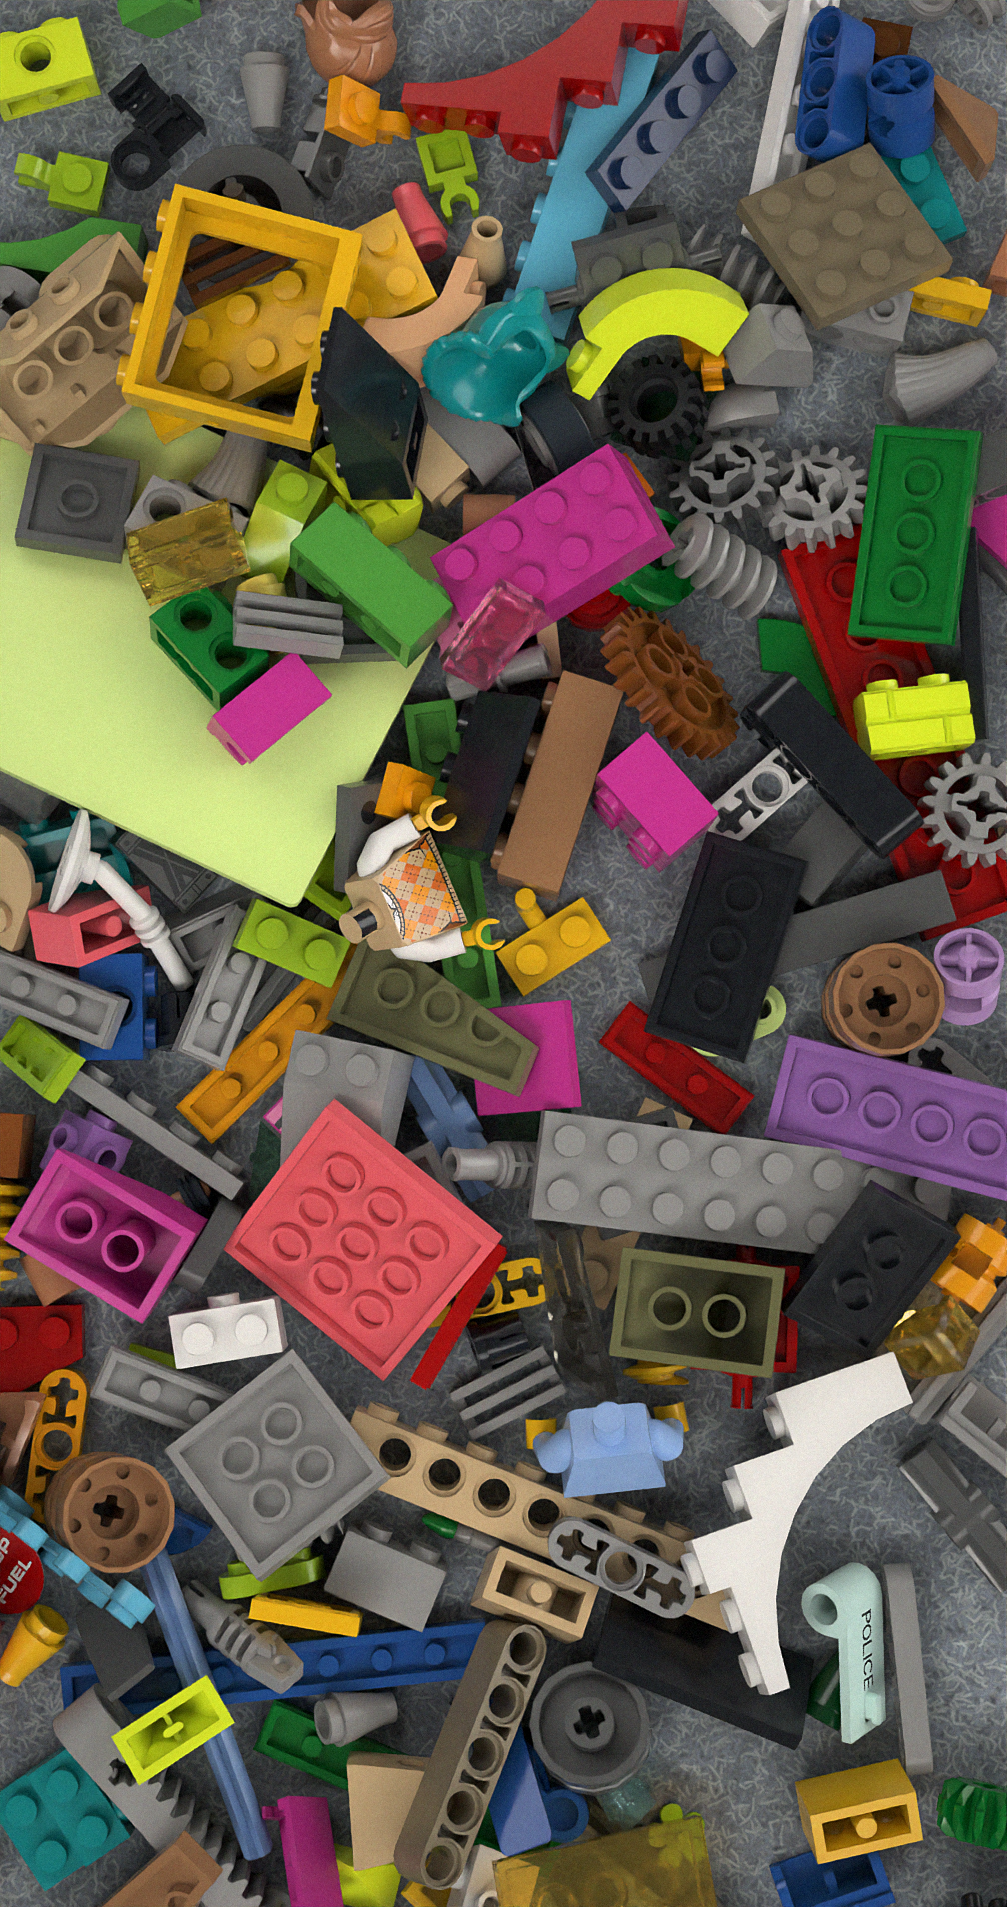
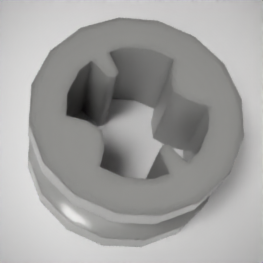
[957,0,1007,31]

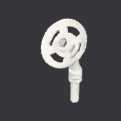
[48,809,194,991]

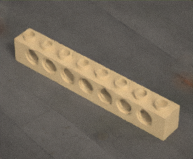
[350,1401,729,1632]

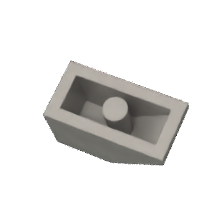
[723,303,813,388]

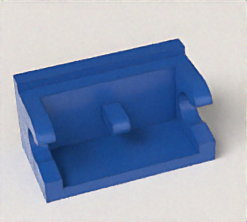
[769,1850,896,1907]

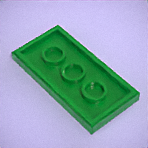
[847,424,984,646]

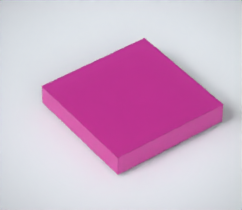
[474,1000,582,1116]

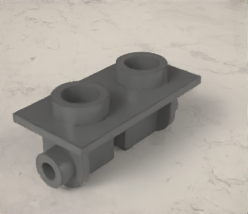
[291,87,351,201]

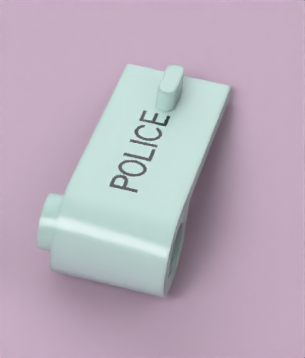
[801,1562,886,1744]

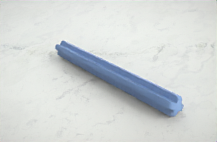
[139,1548,273,1861]

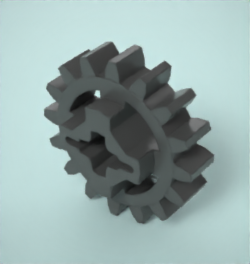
[667,427,782,532]

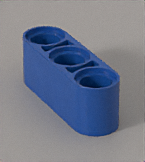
[795,6,875,163]

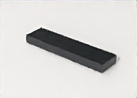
[959,527,989,740]

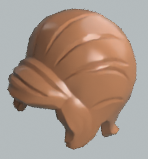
[294,0,398,87]

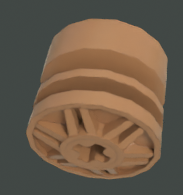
[820,943,945,1058]
[44,1451,175,1573]

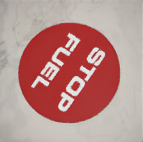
[0,1527,44,1614]

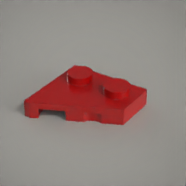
[0,1303,86,1393]

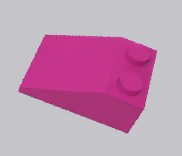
[4,1147,208,1324]

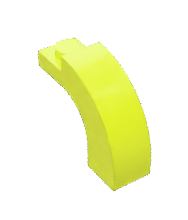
[566,268,749,401]

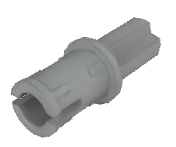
[446,643,552,701]

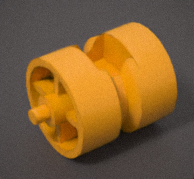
[930,1213,1007,1314]

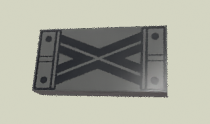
[109,828,219,914]

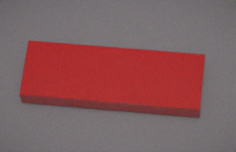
[598,1001,754,1135]
[409,1242,508,1390]

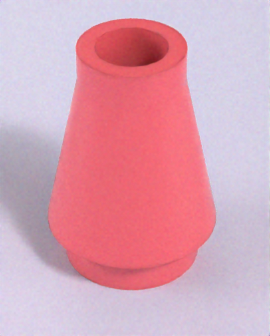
[392,182,448,264]

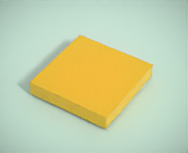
[248,1593,364,1637]

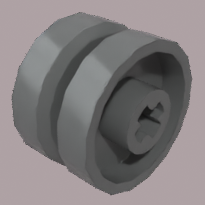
[529,1661,652,1796]

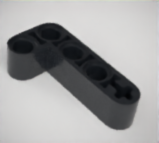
[740,671,924,859]

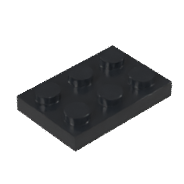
[781,1180,961,1360]

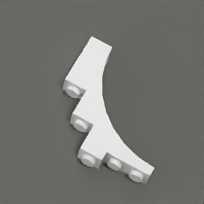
[681,1351,913,1695]

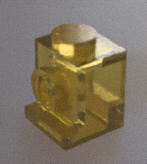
[884,1294,980,1380]

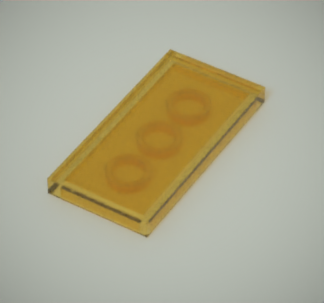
[492,1815,718,1907]

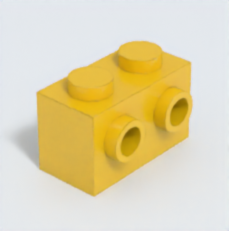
[795,1758,923,1864]

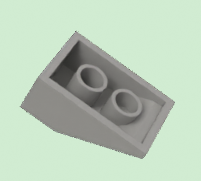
[280,1030,415,1167]

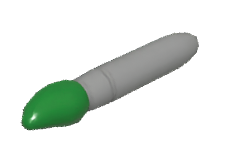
[421,1512,546,1563]

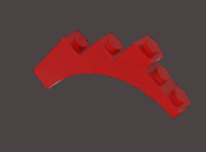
[400,0,689,163]

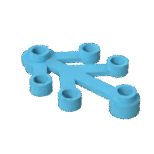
[0,1484,156,1629]

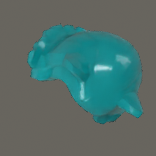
[421,286,570,428]

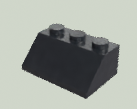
[423,690,541,866]

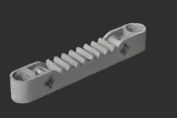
[53,1683,291,1907]

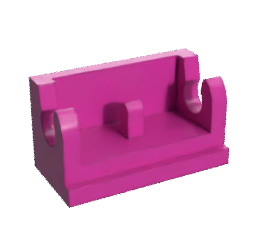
[206,653,332,766]
[261,1796,344,1907]

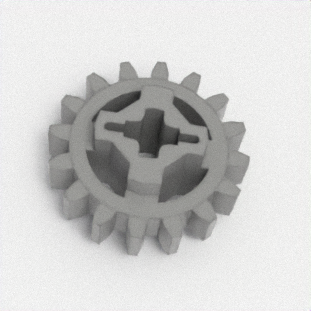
[761,445,868,553]
[917,753,1007,869]

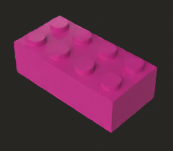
[430,444,675,656]

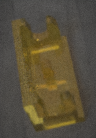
[126,497,251,607]

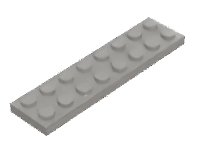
[528,1110,952,1254]

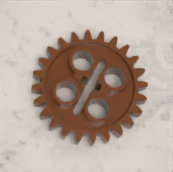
[600,606,740,761]

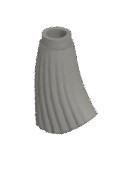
[882,337,998,427]
[188,406,268,521]

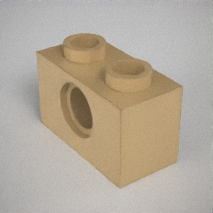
[470,1546,599,1644]

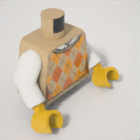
[339,795,505,962]

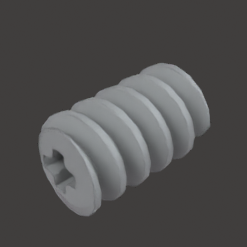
[687,223,788,311]
[662,513,778,620]

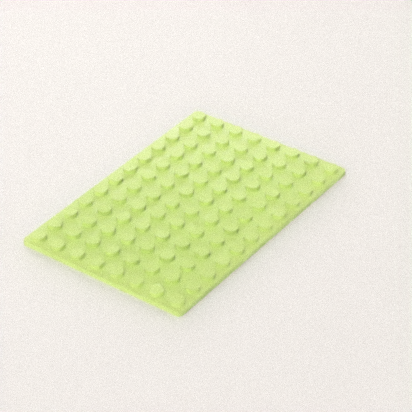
[0,406,451,907]

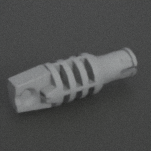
[441,1141,537,1189]
[181,1579,304,1694]

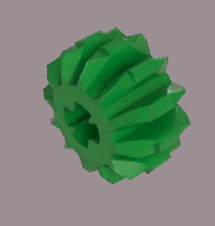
[936,1776,1007,1851]

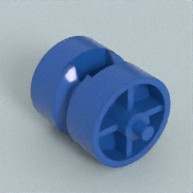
[866,55,936,158]

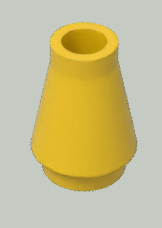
[0,1604,69,1687]

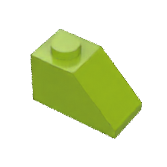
[232,460,328,584]

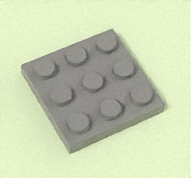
[164,1348,391,1582]

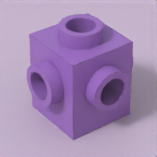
[39,1109,133,1172]

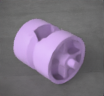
[933,928,1004,1025]

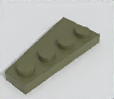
[326,939,540,1097]

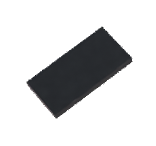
[643,831,809,1064]
[592,1592,814,1750]

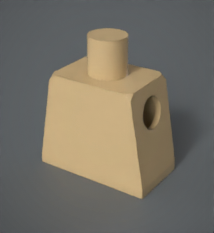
[347,1751,453,1871]

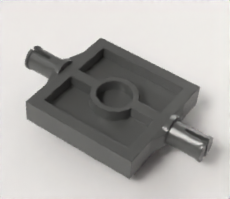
[545,213,723,315]

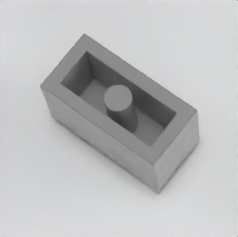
[323,1519,448,1632]

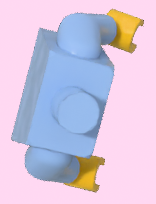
[525,1401,689,1498]

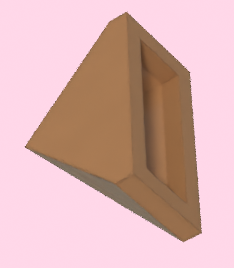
[932,75,998,183]

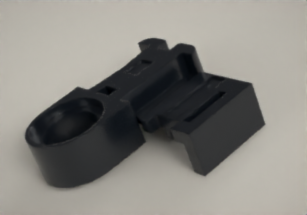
[108,63,207,191]

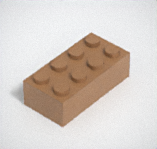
[490,670,624,902]

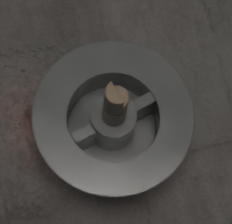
[170,145,314,287]

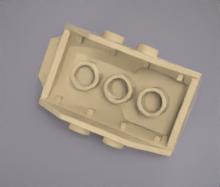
[0,231,188,457]

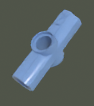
[406,1054,495,1203]

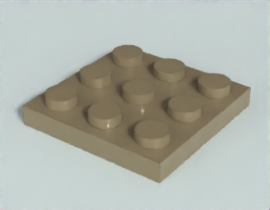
[736,143,953,331]

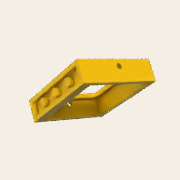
[116,184,364,453]

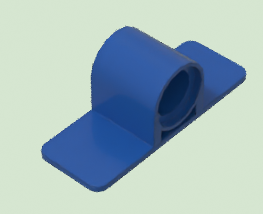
[471,1698,553,1857]

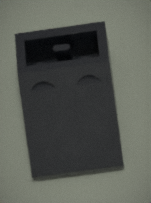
[311,307,428,500]

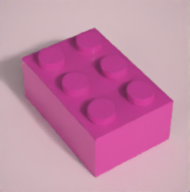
[591,731,719,873]

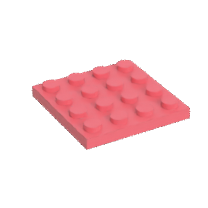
[223,1098,503,1381]

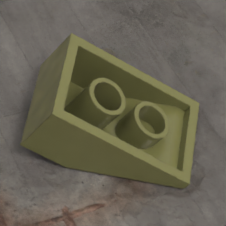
[609,1247,786,1378]

